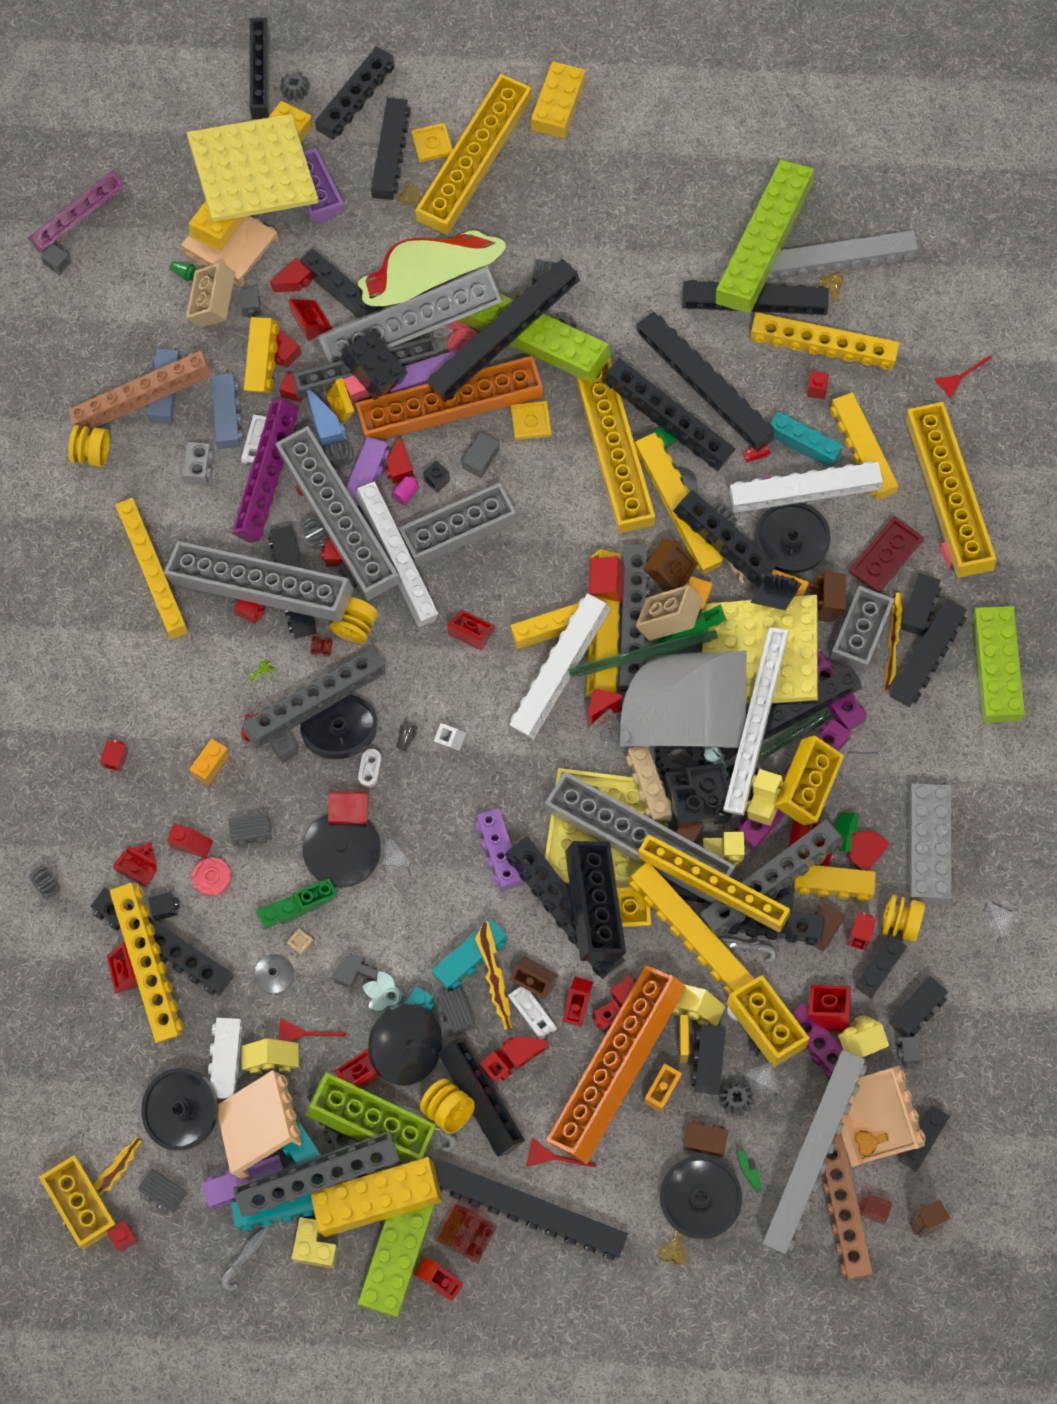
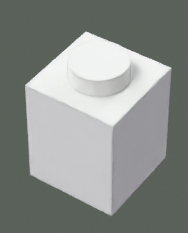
[434,723,466,751]

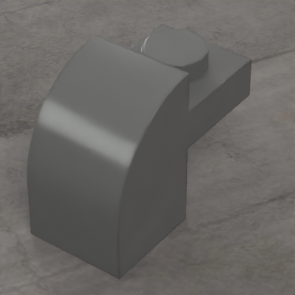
[333,955,379,990]

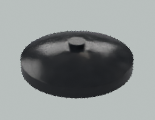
[755,503,831,573]
[300,695,378,759]
[303,814,381,888]
[368,1004,442,1085]
[141,1068,218,1151]
[660,1156,742,1240]

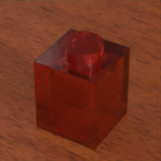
[859,1194,893,1225]

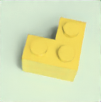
[746,769,783,826]
[702,832,744,868]
[672,984,726,1026]
[839,1015,889,1058]
[242,1038,299,1074]
[292,1217,338,1269]

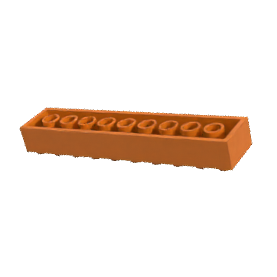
[355,356,543,441]
[546,965,686,1164]

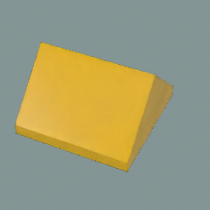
[617,887,651,927]

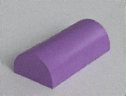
[304,148,344,223]

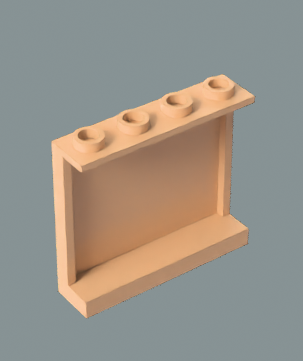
[181,216,279,288]
[841,1066,925,1167]
[218,1070,301,1180]

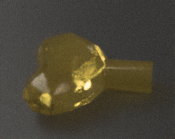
[399,184,423,204]
[820,273,843,303]
[854,1130,889,1157]
[659,1230,686,1265]

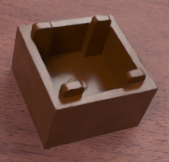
[643,539,698,592]
[809,571,846,622]

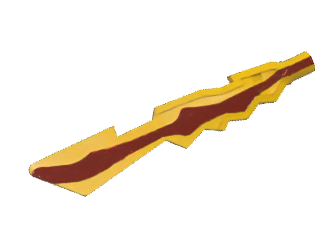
[884,593,902,691]
[475,921,512,1030]
[63,1137,142,1226]

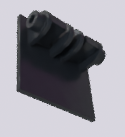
[751,572,802,611]

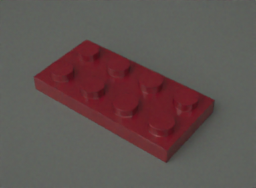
[848,516,924,593]

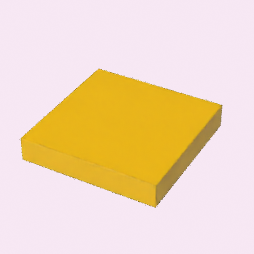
[411,123,453,163]
[326,378,354,426]
[510,401,552,440]
[679,1015,689,1063]

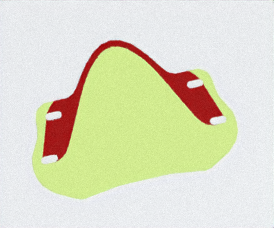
[358,230,506,306]

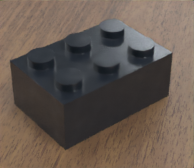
[340,330,408,400]
[691,1024,726,1095]

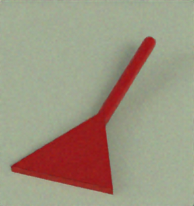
[934,355,992,399]
[279,1018,346,1042]
[526,1138,597,1167]

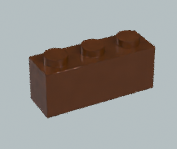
[910,1200,950,1238]

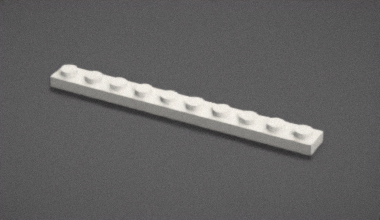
[723,627,789,815]

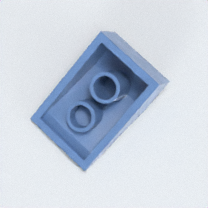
[307,389,347,449]

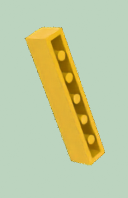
[830,392,898,501]

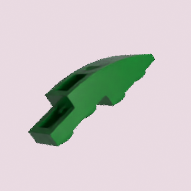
[656,604,727,656]
[256,878,338,930]

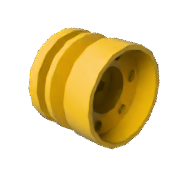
[68,425,110,468]
[329,597,379,644]
[882,894,925,943]
[420,1079,475,1134]

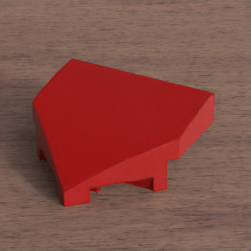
[846,831,889,871]
[113,842,157,888]

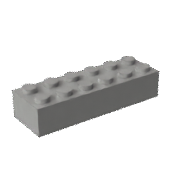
[399,483,517,567]
[909,783,951,905]

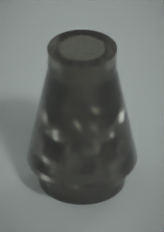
[396,721,418,751]

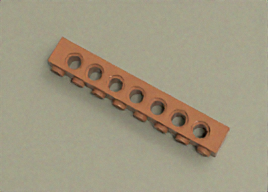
[68,351,214,430]
[809,1115,873,1281]

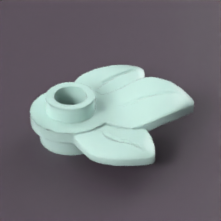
[704,747,728,776]
[363,972,401,1011]

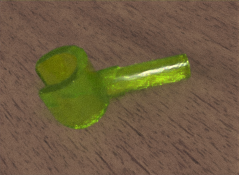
[248,661,274,681]

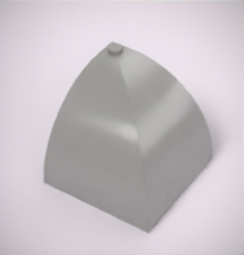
[620,650,747,748]

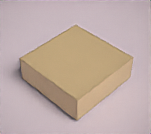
[286,928,314,956]

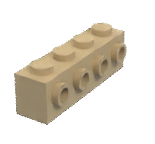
[626,746,672,824]

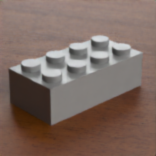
[830,586,895,673]

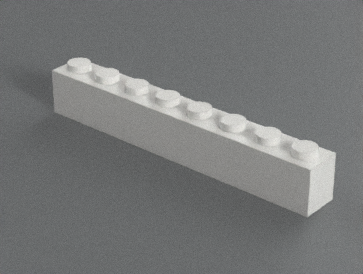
[729,461,883,513]
[355,481,438,628]
[510,593,611,740]

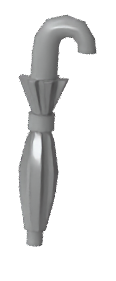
[717,937,777,964]
[397,1103,457,1152]
[222,1227,269,1291]

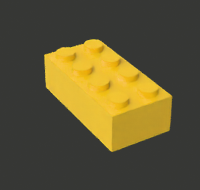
[531,61,586,139]
[774,735,844,826]
[727,975,810,1068]
[39,1155,117,1250]

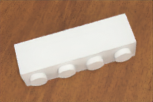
[208,1018,243,1102]

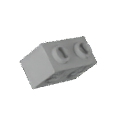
[183,442,214,485]

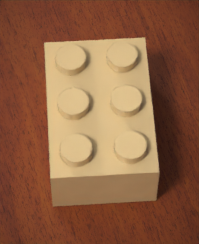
[186,263,235,328]
[636,585,703,641]

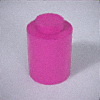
[391,476,419,505]

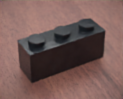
[900,573,942,636]
[855,935,907,999]
[889,976,948,1037]
[899,1106,950,1172]

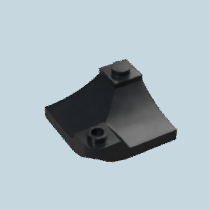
[662,763,733,826]

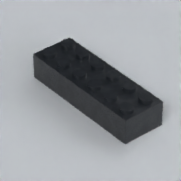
[565,841,626,962]

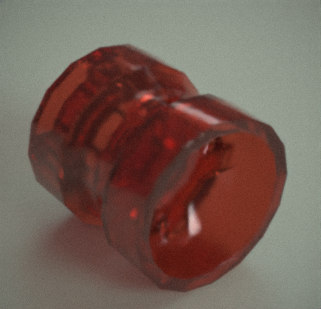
[310,636,333,657]

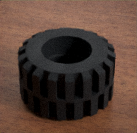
[655,746,704,775]

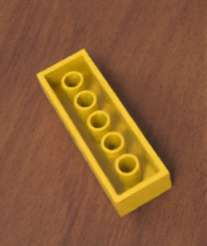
[311,1157,443,1237]

